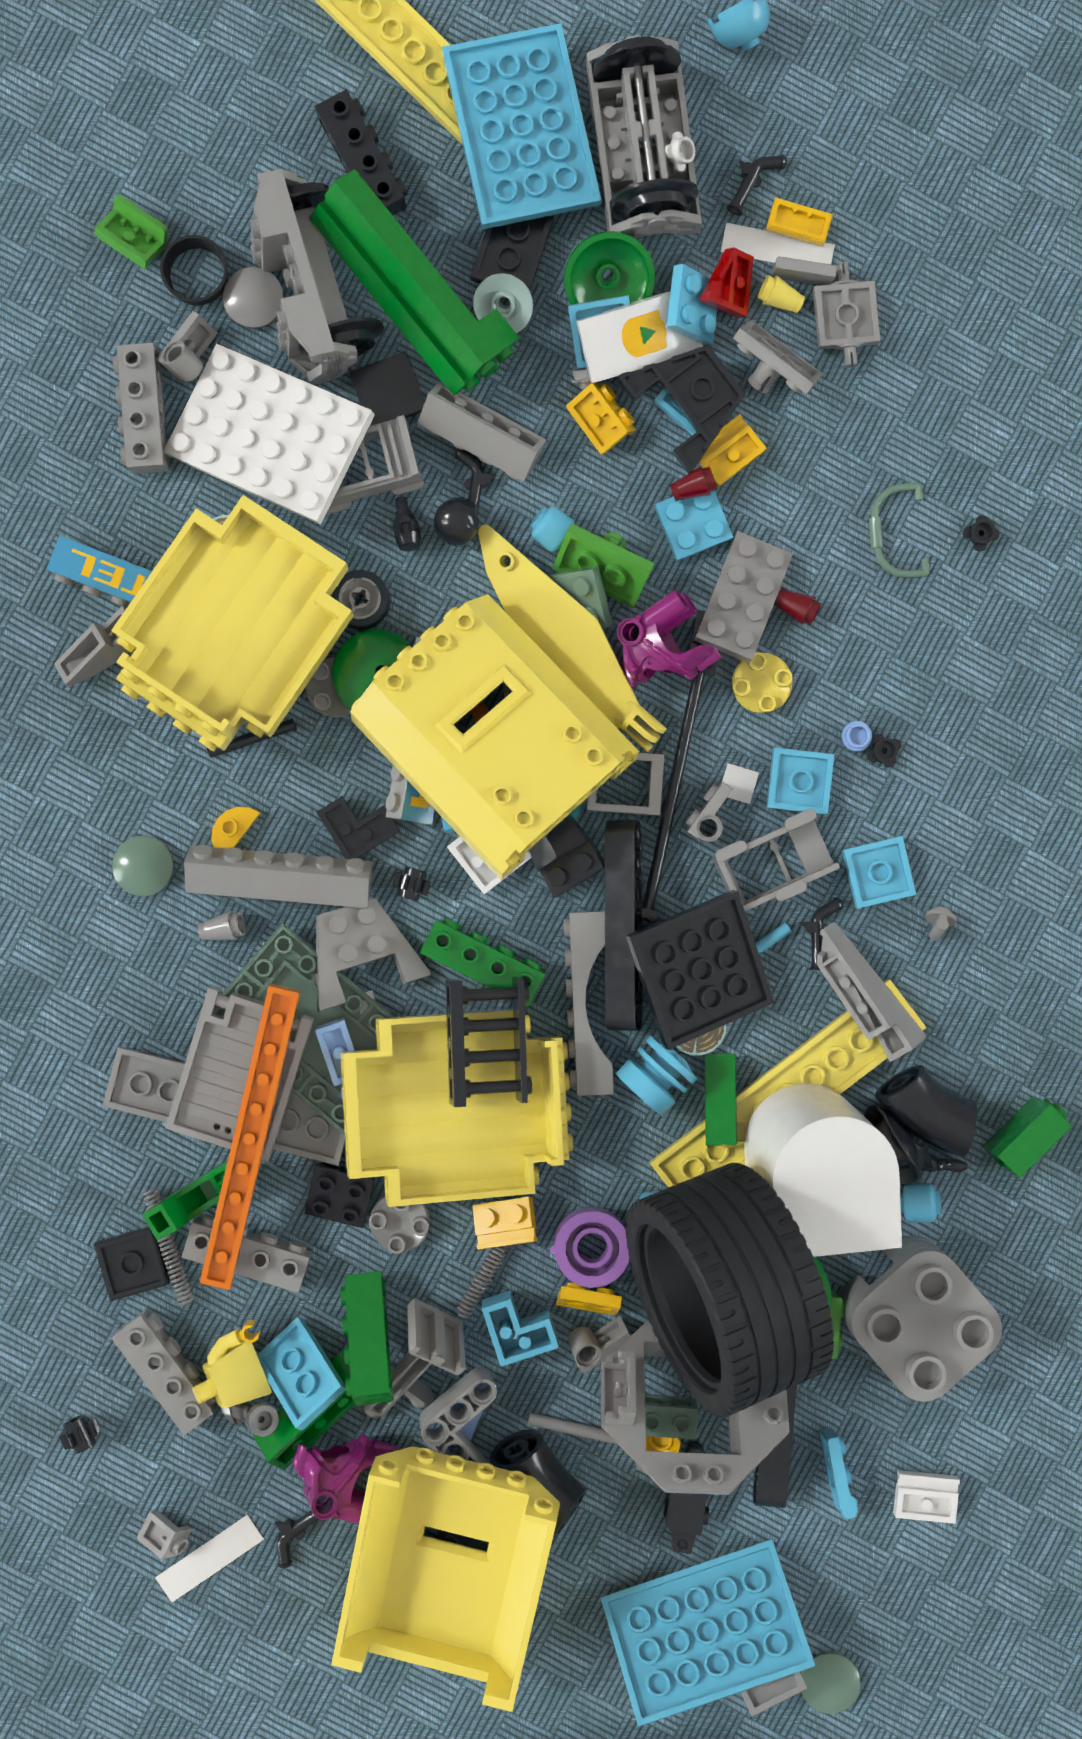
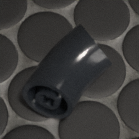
[875,1065,977,1157]
[490,1429,588,1538]

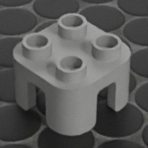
[840,1235,1002,1402]

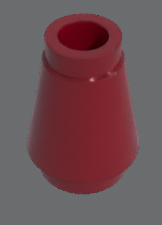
[670,466,717,501]
[774,588,821,625]

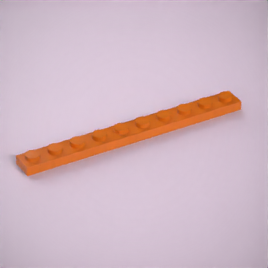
[200,984,301,1290]

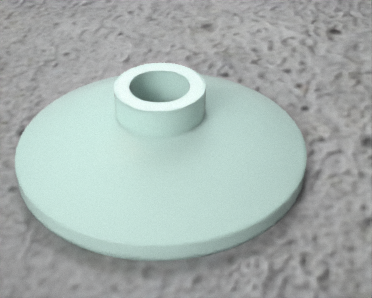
[473,273,533,333]

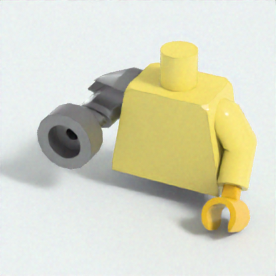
[192,1319,279,1437]

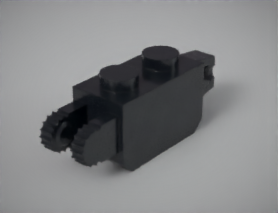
[663,1440,712,1554]

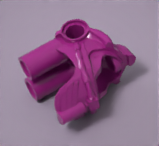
[617,589,722,689]
[294,1433,398,1525]

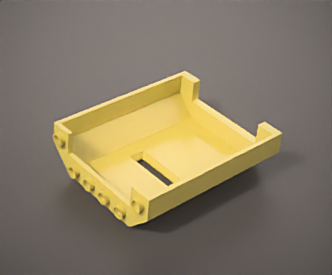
[350,594,639,881]
[331,1446,560,1712]

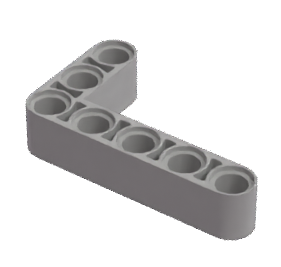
[419,1367,497,1464]

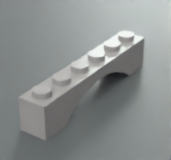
[563,911,614,1096]

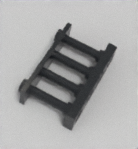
[445,977,532,1107]

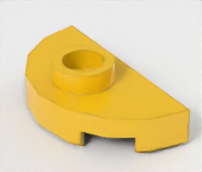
[211,807,261,849]

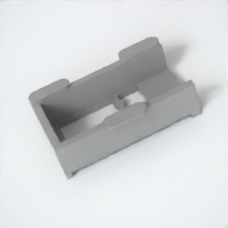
[326,415,424,515]
[712,809,840,911]

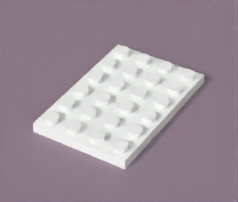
[163,343,375,525]

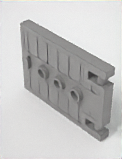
[165,985,314,1161]

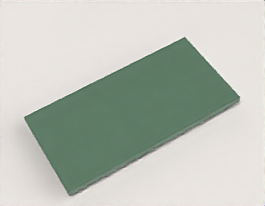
[214,923,394,1136]

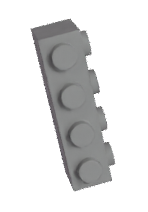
[113,343,169,474]
[417,381,546,482]
[181,1215,313,1293]
[111,1308,218,1435]

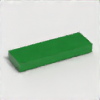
[705,1054,737,1147]

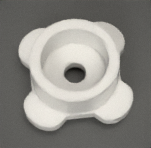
[665,132,695,172]

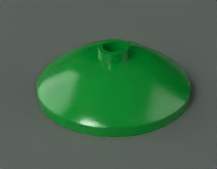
[564,231,655,305]
[332,629,412,711]

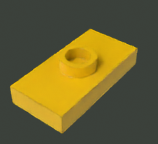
[766,197,833,247]

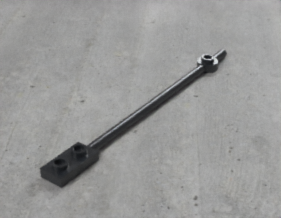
[642,610,720,925]

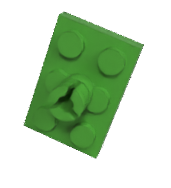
[552,523,655,608]

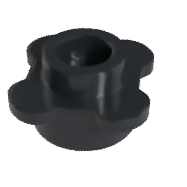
[963,515,999,552]
[867,734,901,768]

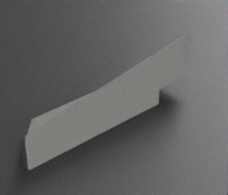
[817,922,926,1062]

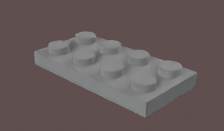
[694,531,793,663]

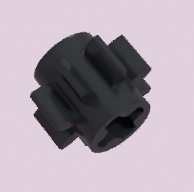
[392,866,431,901]
[59,1414,100,1454]

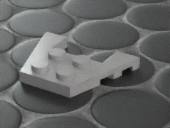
[316,898,431,1012]

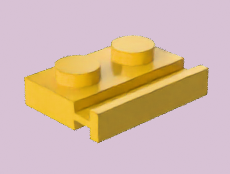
[699,414,767,488]
[472,1196,538,1250]
[556,1283,622,1316]

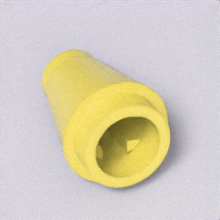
[758,275,805,313]

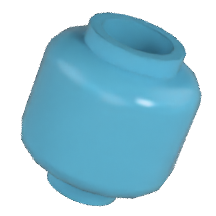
[529,506,575,552]
[900,1183,942,1223]

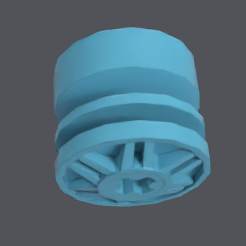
[616,1035,698,1117]

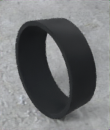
[160,235,228,306]

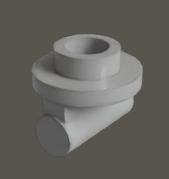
[925,907,956,941]

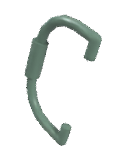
[869,483,930,578]

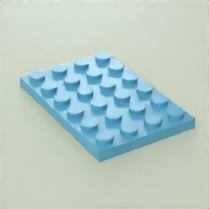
[442,23,602,229]
[601,1539,816,1727]

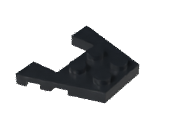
[617,345,745,474]

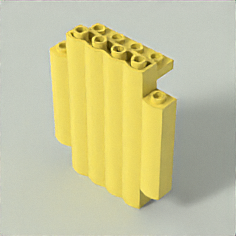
[111,495,353,752]
[340,1009,573,1207]

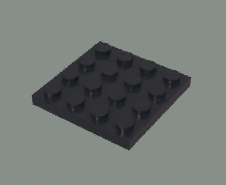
[626,890,774,1049]

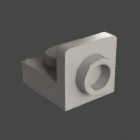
[136,1510,192,1560]

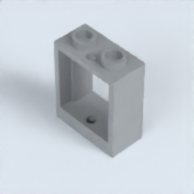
[581,753,664,816]

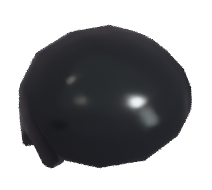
[433,497,480,546]

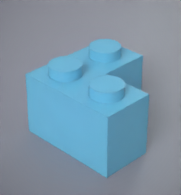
[481,1290,559,1367]

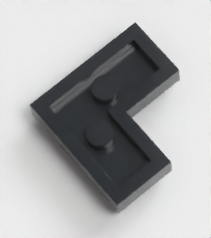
[316,796,401,859]

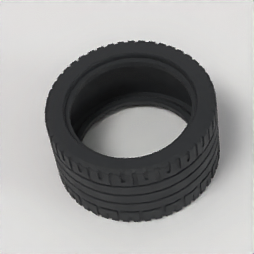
[626,1163,834,1417]

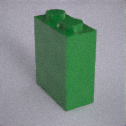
[982,1096,1072,1178]

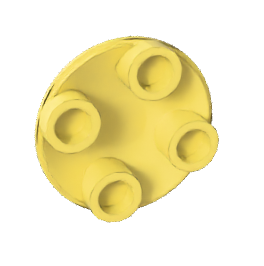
[732,652,792,713]

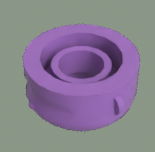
[550,1207,630,1288]

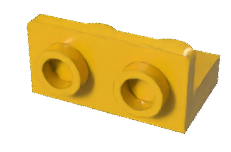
[565,382,636,455]

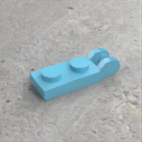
[819,1427,858,1519]

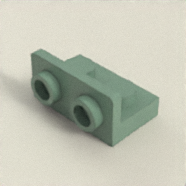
[645,1394,698,1439]

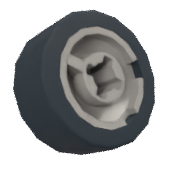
[331,570,390,630]

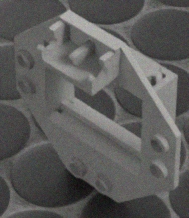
[601,1320,790,1495]

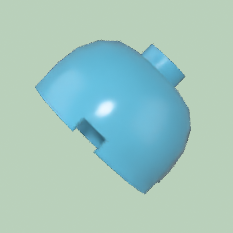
[707,0,770,52]

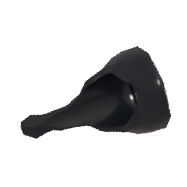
[864,1104,968,1184]

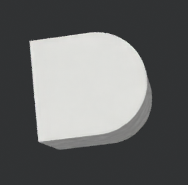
[744,1083,902,1257]

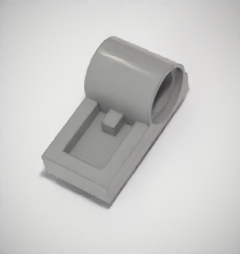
[156,311,218,382]
[685,782,733,842]
[568,1316,631,1374]

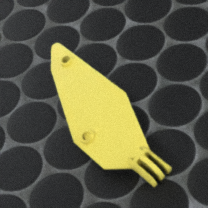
[478,525,667,752]

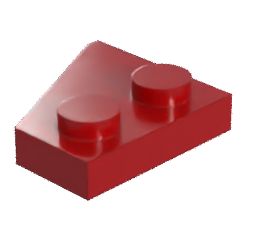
[700,247,754,319]

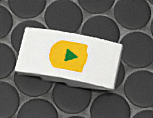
[576,291,703,383]

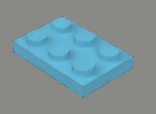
[257,1317,346,1431]

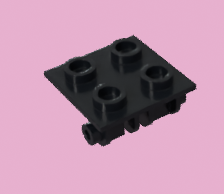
[304,1162,375,1228]

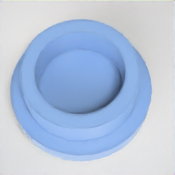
[841,721,872,751]

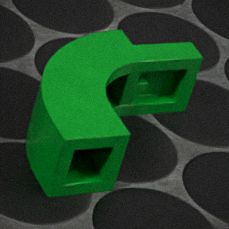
[141,1161,228,1241]

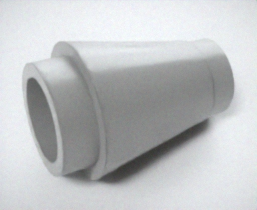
[198,911,246,941]

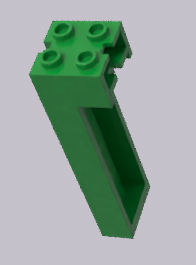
[309,169,520,396]

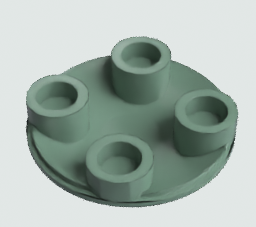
[112,836,173,896]
[800,1650,860,1714]

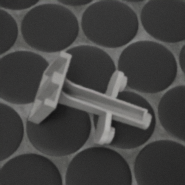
[363,1298,466,1418]

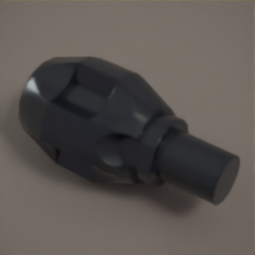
[393,496,421,551]

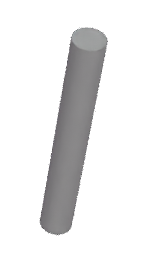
[528,1412,616,1444]

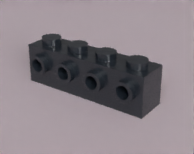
[314,89,408,216]

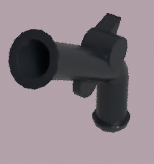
[726,154,787,216]
[454,448,496,515]
[799,897,843,970]
[275,1510,319,1569]

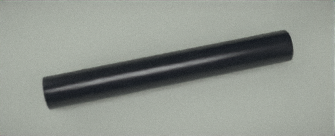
[207,718,297,758]

